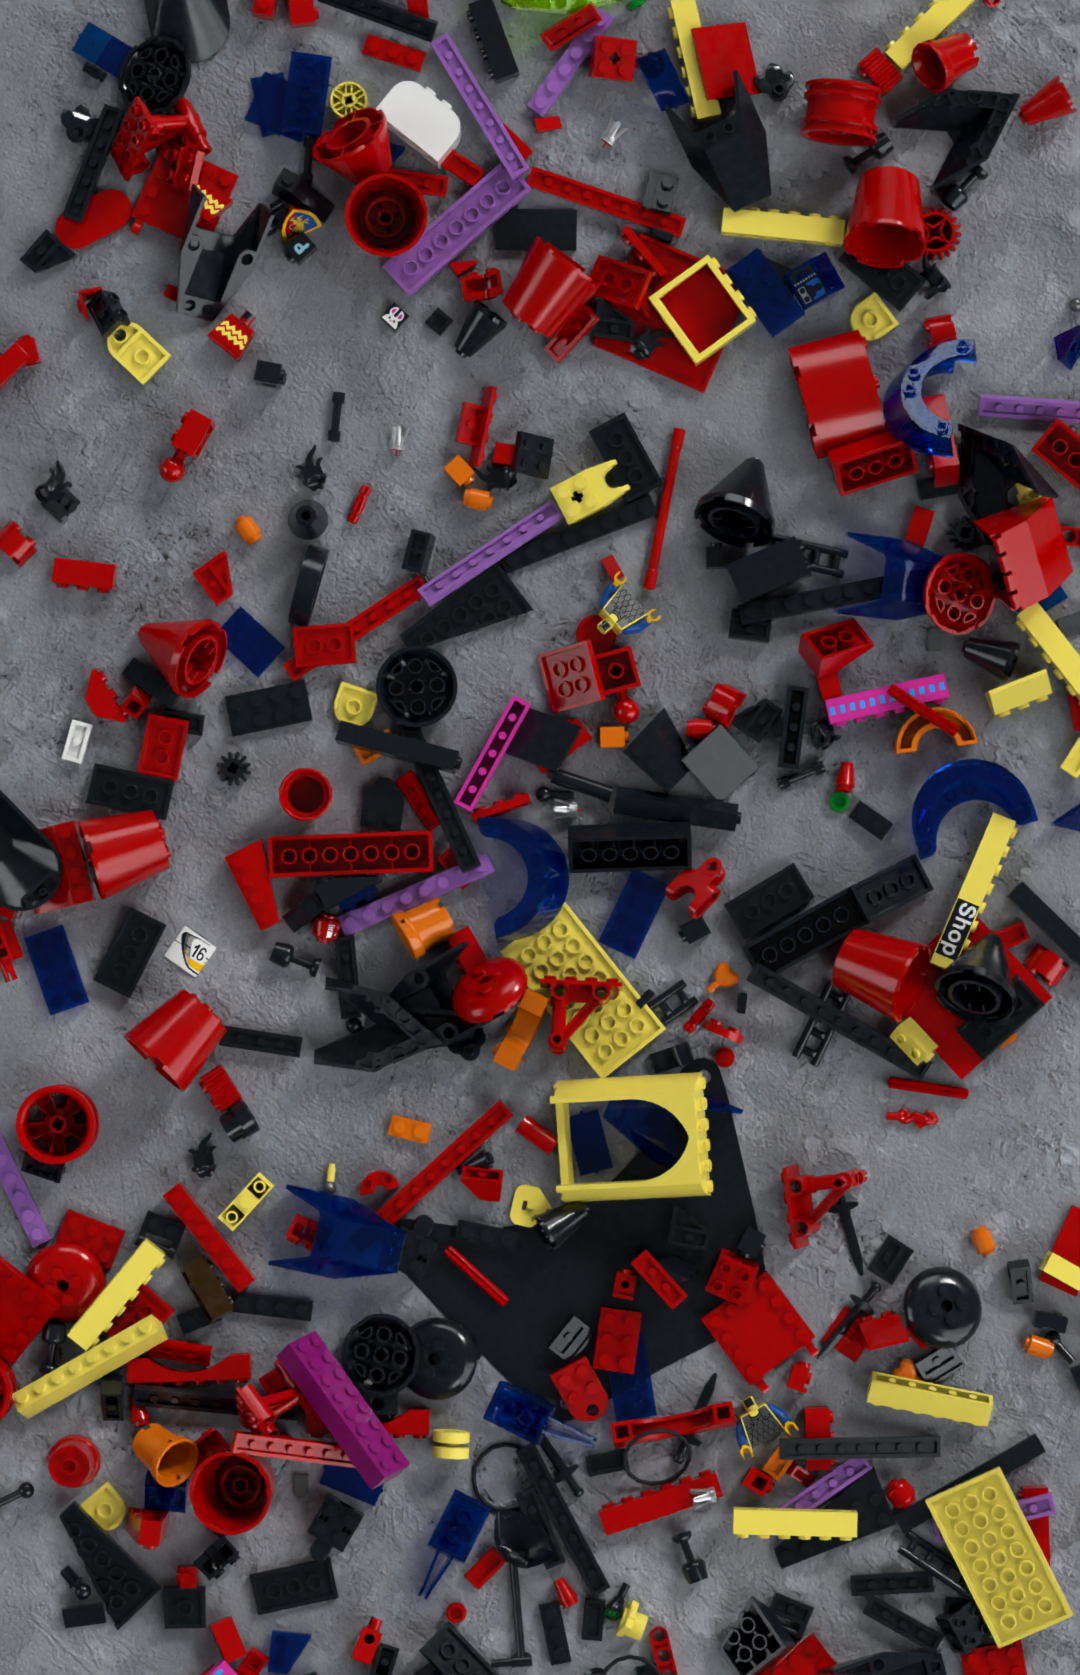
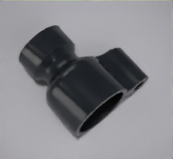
[267,198,288,236]

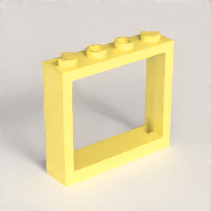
[648,255,757,366]

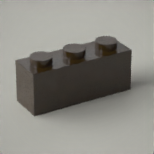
[180,1255,234,1324]

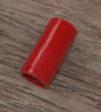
[515,1115,558,1155]

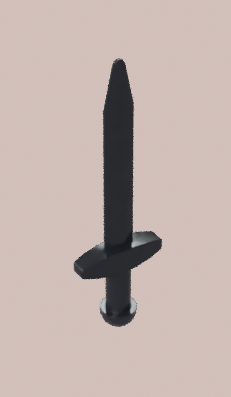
[829,1195,863,1276]
[817,1282,882,1360]
[673,1373,717,1464]
[524,1415,584,1498]

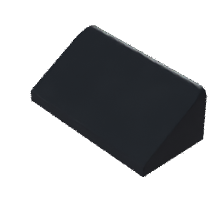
[1055,612,1080,638]
[62,1602,106,1628]

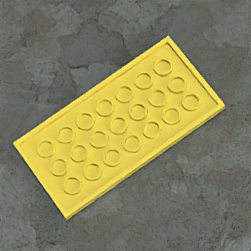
[500,901,666,1078]
[925,1466,1073,1648]

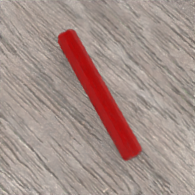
[887,684,959,737]
[888,1077,969,1099]
[444,1245,509,1307]

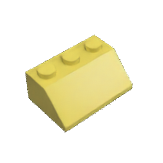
[985,669,1052,718]

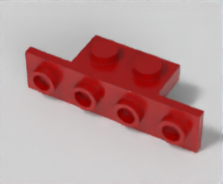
[454,386,497,467]

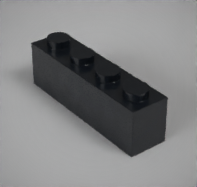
[466,0,519,84]
[777,685,809,770]

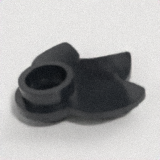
[754,63,795,102]
[61,103,99,143]
[447,1028,486,1061]

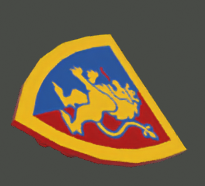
[281,206,322,243]

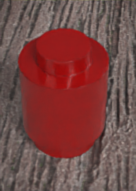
[686,718,716,739]

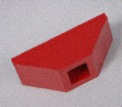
[85,669,129,724]

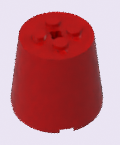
[844,166,926,268]
[345,173,428,257]
[502,236,603,338]
[78,810,171,900]
[832,928,931,1022]
[124,989,227,1092]
[189,1451,276,1535]

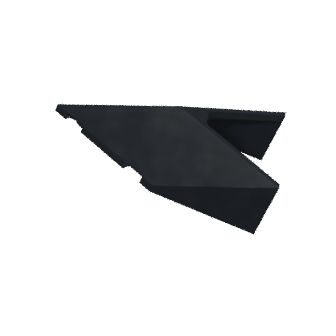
[891,88,1021,195]
[958,423,1059,545]
[314,976,442,1072]

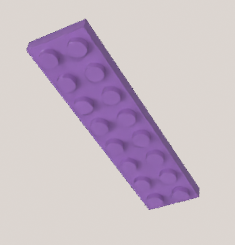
[382,163,532,297]

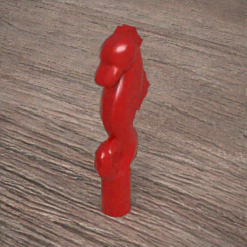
[886,1108,939,1129]

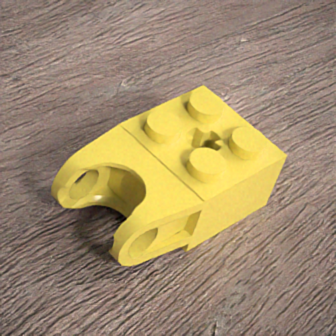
[550,459,630,526]

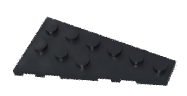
[399,562,534,647]
[774,1466,896,1569]
[59,1500,161,1631]

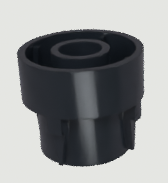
[219,1100,260,1142]

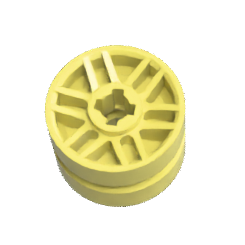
[330,82,368,120]
[431,1429,470,1459]

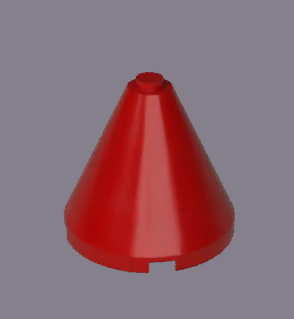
[138,619,228,698]

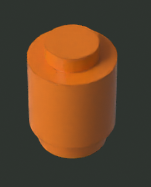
[463,488,493,512]
[234,515,263,546]
[970,1225,996,1257]
[1022,1334,1054,1359]

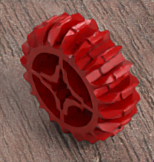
[923,206,962,261]

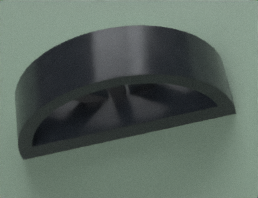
[288,545,330,627]

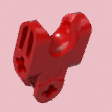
[665,857,726,919]

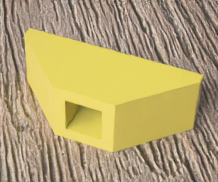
[218,1172,274,1231]

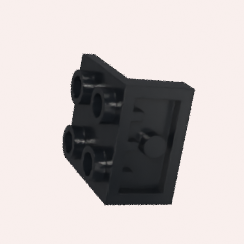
[935,1598,992,1655]

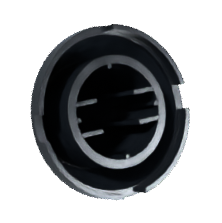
[694,457,775,547]
[934,933,1017,1024]

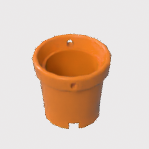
[390,897,456,961]
[132,1423,199,1487]

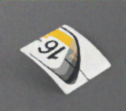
[165,926,216,977]

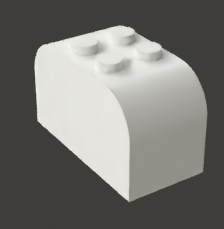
[376,81,461,169]

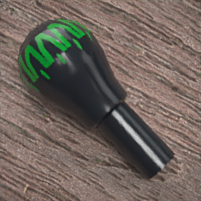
[604,1582,630,1621]

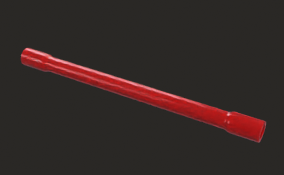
[643,428,686,590]

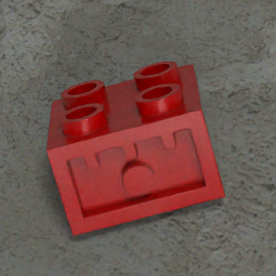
[705,1248,759,1306]

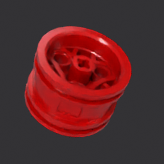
[799,78,883,147]

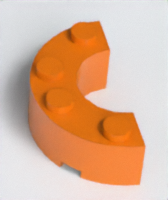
[894,707,978,755]
[492,988,550,1072]

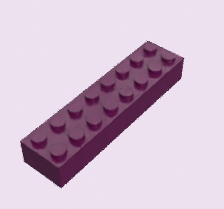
[276,1331,410,1490]

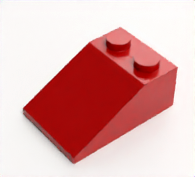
[798,618,874,678]
[856,1311,909,1351]

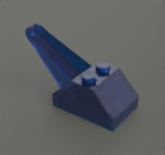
[483,1381,598,1448]
[417,1489,492,1600]

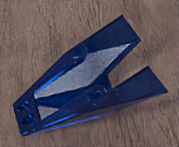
[835,532,958,620]
[603,1093,743,1168]
[268,1184,406,1279]

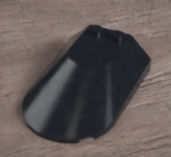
[144,0,230,63]
[0,790,62,911]

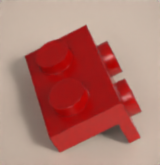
[193,1427,230,1470]

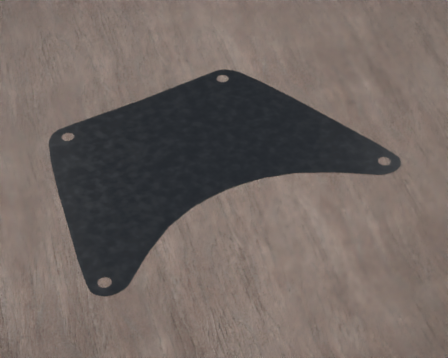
[382,1058,765,1421]

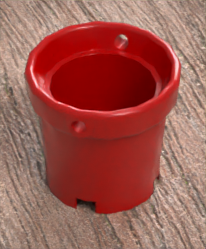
[911,32,979,93]
[279,768,332,821]
[47,1435,101,1488]

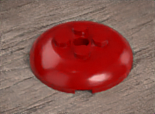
[923,553,996,635]
[452,957,528,1023]
[25,1242,106,1323]

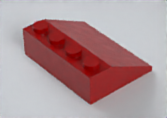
[35,820,96,915]

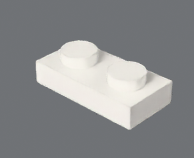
[62,719,93,764]

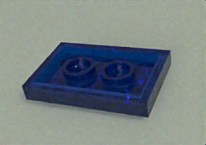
[221,606,286,678]

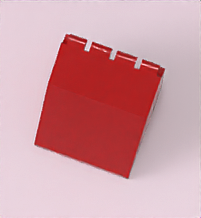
[973,496,1073,612]

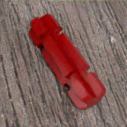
[347,485,371,524]
[683,998,715,1034]

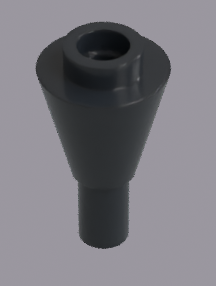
[456,1149,494,1175]

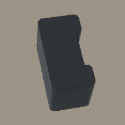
[1032,1310,1068,1334]

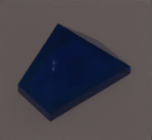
[1054,325,1080,370]
[1051,803,1080,831]

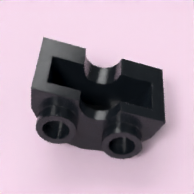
[193,1535,240,1581]

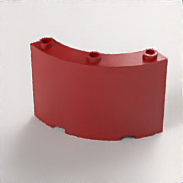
[788,329,890,459]

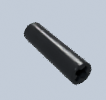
[551,769,614,802]

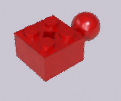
[588,35,666,83]
[159,409,216,483]
[595,646,641,724]

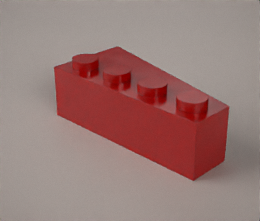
[917,394,960,488]
[225,839,281,931]
[126,1507,169,1550]

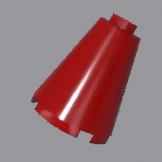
[1018,75,1077,126]

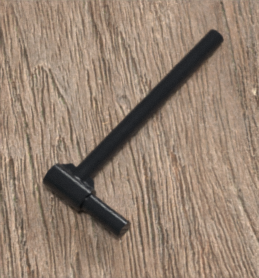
[491,1563,533,1668]

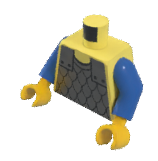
[597,571,661,635]
[736,1396,799,1460]

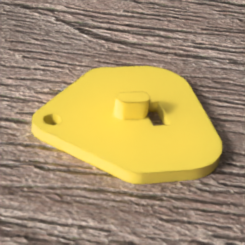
[510,1185,552,1227]

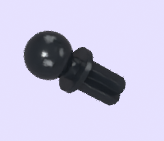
[60,1566,91,1600]

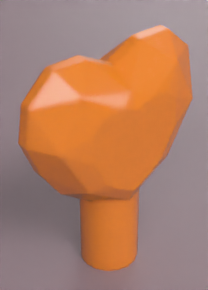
[706,962,739,994]
[892,1358,924,1381]

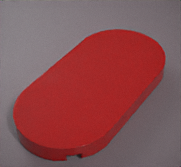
[55,189,132,249]

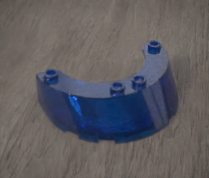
[883,339,977,457]
[912,759,1038,860]
[477,817,569,943]

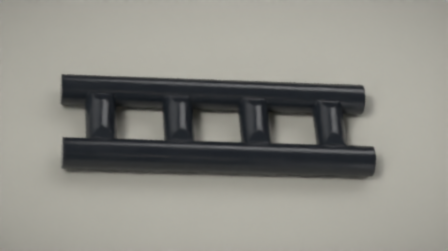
[770,533,849,579]
[647,979,699,1026]
[792,982,851,1067]
[897,1530,970,1597]

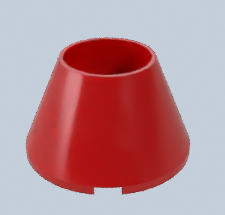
[313,107,392,186]

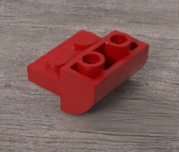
[165,144,205,191]

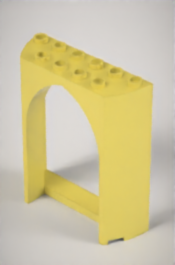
[549,1072,713,1203]

